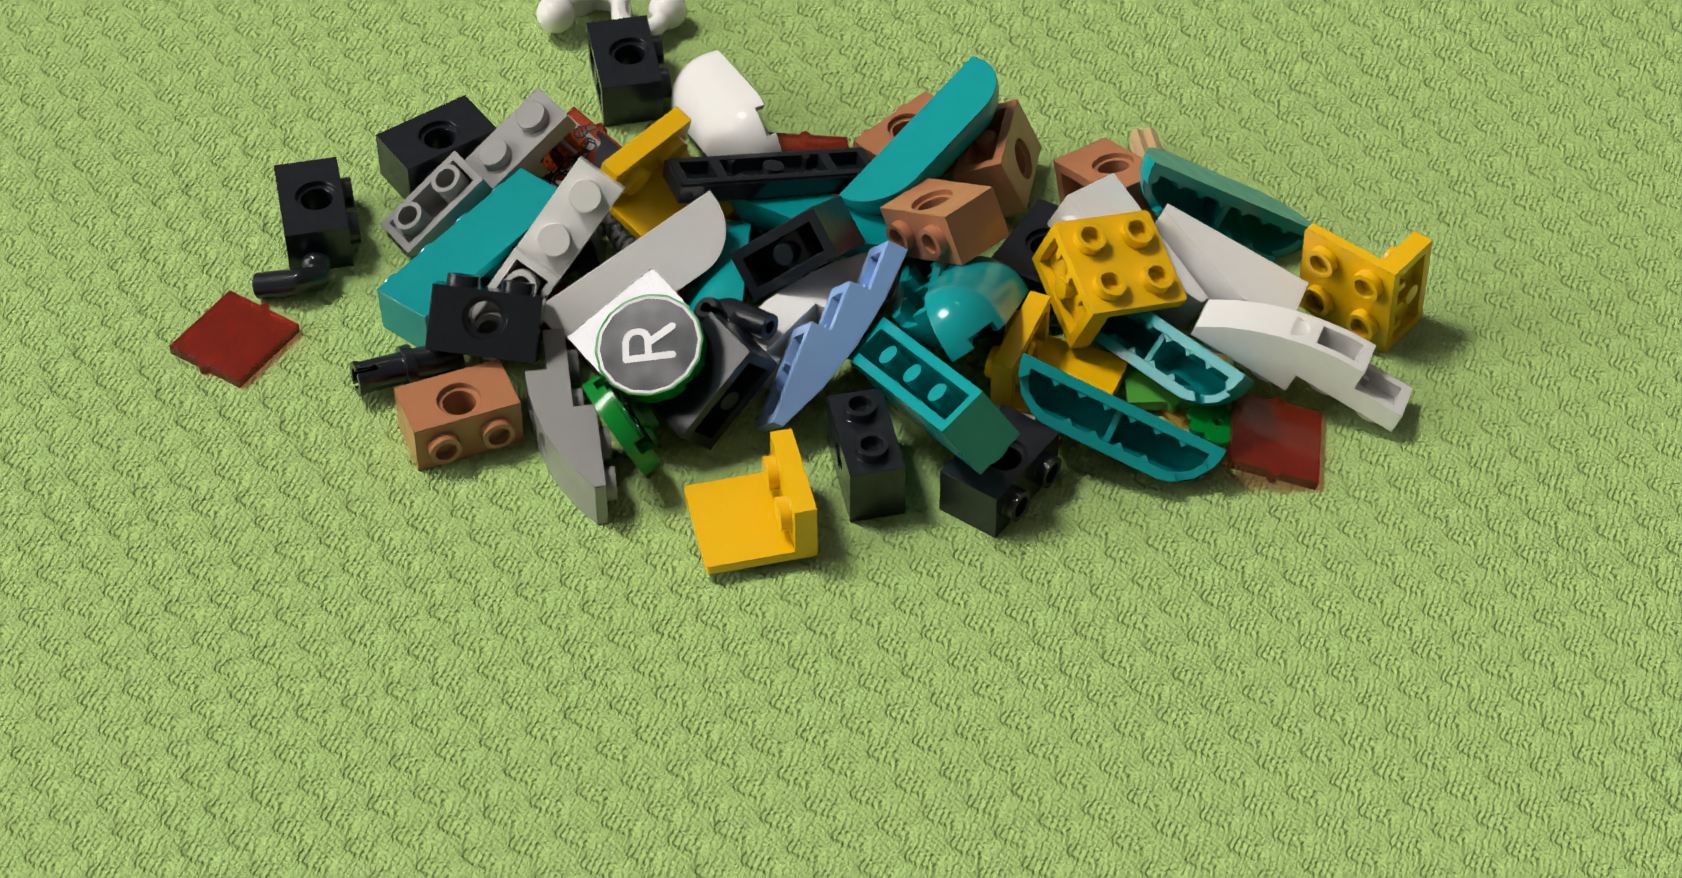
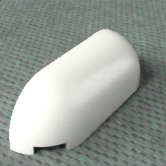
[671,50,782,156]
[544,190,726,339]

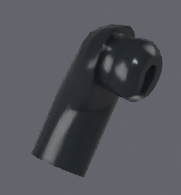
[252,253,333,299]
[694,297,778,340]

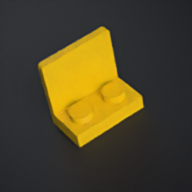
[600,106,735,239]
[1032,210,1187,349]
[1299,223,1433,353]
[684,428,818,575]

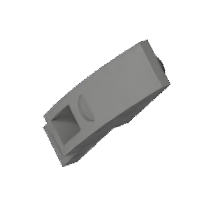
[380,87,576,258]
[525,328,618,525]

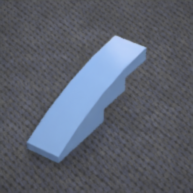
[755,241,908,433]

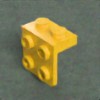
[984,290,1128,425]

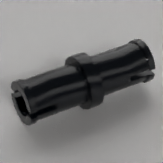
[350,344,465,396]

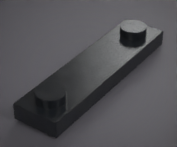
[662,147,871,204]

